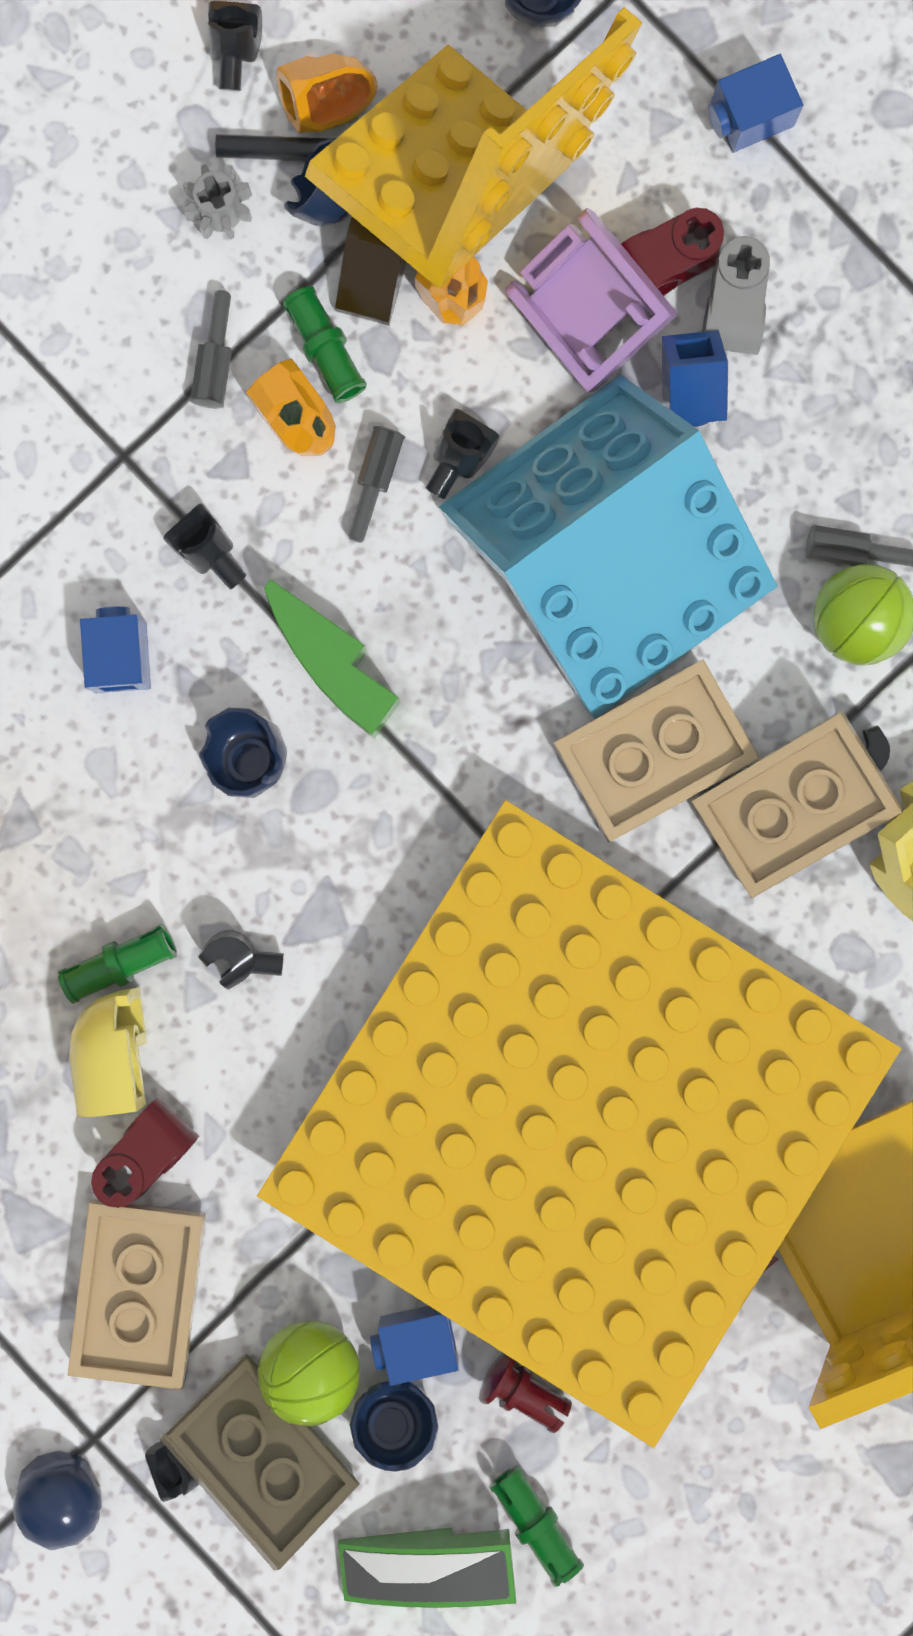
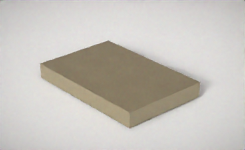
[158,1354,360,1570]

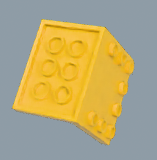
[305,7,643,289]
[778,1100,913,1429]

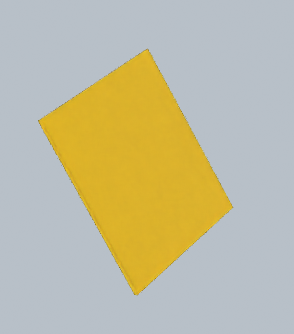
[257,800,902,1448]

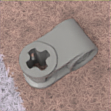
[702,236,770,355]

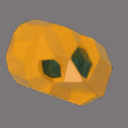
[246,358,336,456]

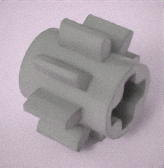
[183,164,252,239]

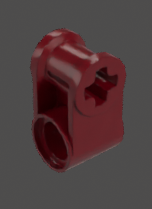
[621,207,724,296]
[91,1097,200,1208]

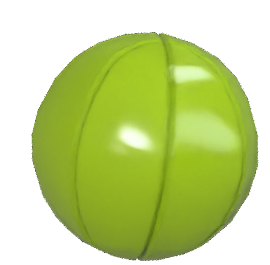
[814,563,913,666]
[257,1321,360,1426]

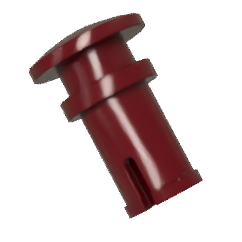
[479,1353,572,1433]

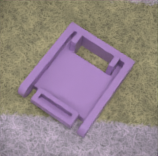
[505,208,678,393]

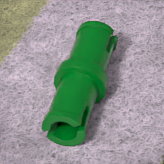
[283,286,367,403]
[58,924,177,1004]
[489,1465,584,1587]

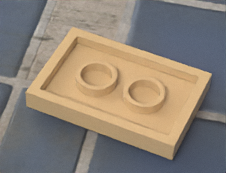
[553,659,760,843]
[692,710,903,899]
[67,1199,206,1390]

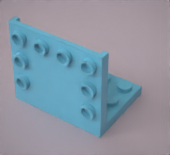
[439,374,778,719]

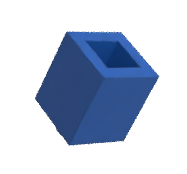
[708,53,804,153]
[662,330,728,427]
[80,606,151,694]
[370,1306,459,1386]

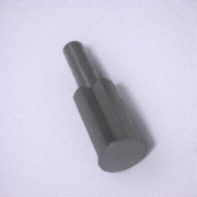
[190,290,232,409]
[348,426,405,543]
[806,525,913,567]

